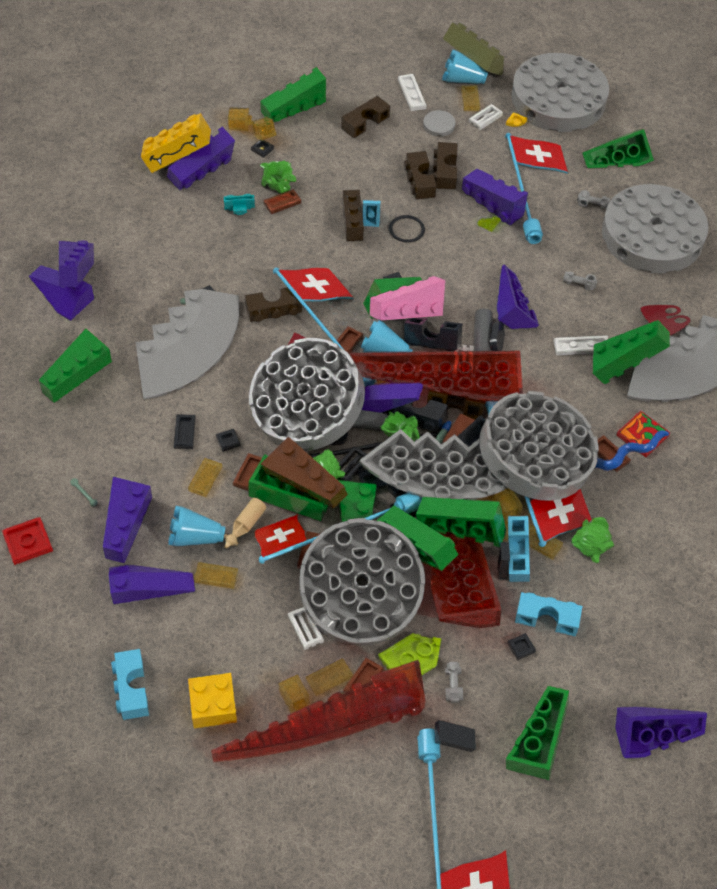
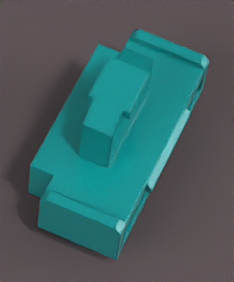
[224,194,255,215]

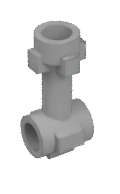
[577,190,610,208]
[563,271,597,291]
[445,662,463,703]

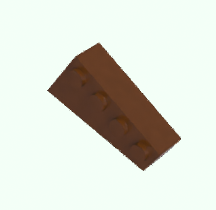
[260,436,348,509]

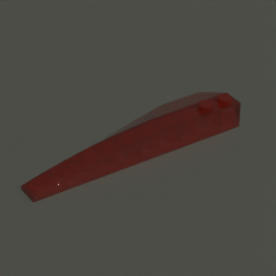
[348,350,523,401]
[431,532,502,629]
[211,660,426,762]

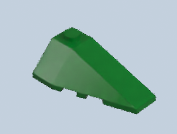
[582,129,654,168]

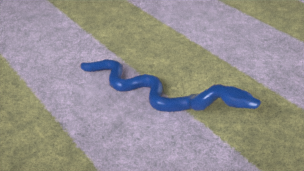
[595,430,669,471]

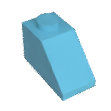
[363,200,381,227]

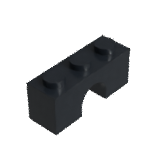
[404,317,463,351]
[387,400,448,433]

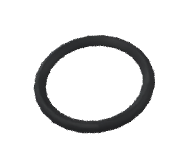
[389,215,425,243]

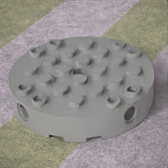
[511,53,609,132]
[602,184,708,273]
[249,338,365,451]
[479,391,599,500]
[299,518,425,646]

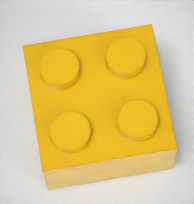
[188,673,237,729]

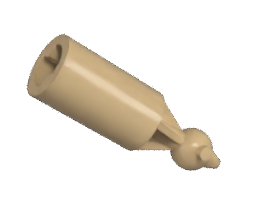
[224,498,266,548]

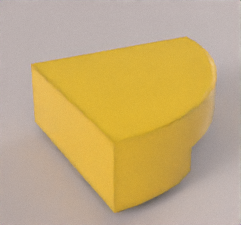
[506,112,528,127]

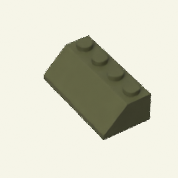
[443,22,504,75]

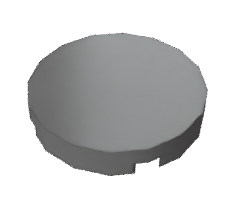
[423,110,456,136]

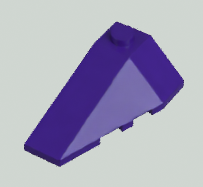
[497,264,539,329]
[29,265,94,321]
[362,383,423,413]
[109,565,195,604]
[615,707,707,758]

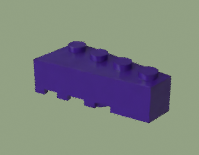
[167,126,235,190]
[462,169,528,226]
[59,240,94,287]
[103,477,152,563]

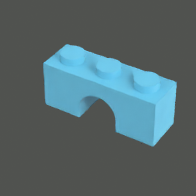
[508,516,530,582]
[515,592,582,636]
[111,649,149,720]

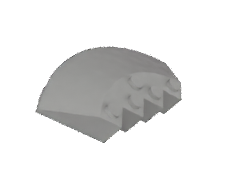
[136,289,240,399]
[627,315,717,402]
[359,429,508,500]

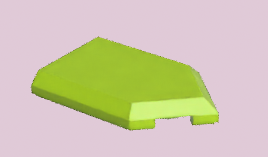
[378,633,442,688]

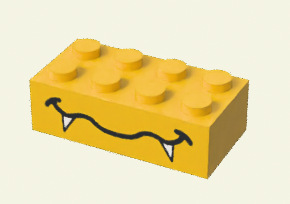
[141,113,211,173]

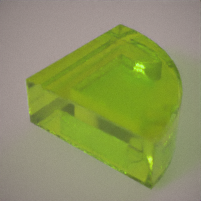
[477,216,501,232]

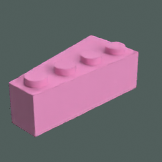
[370,276,445,320]

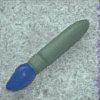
[436,421,451,444]

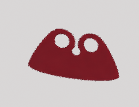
[640,305,691,335]

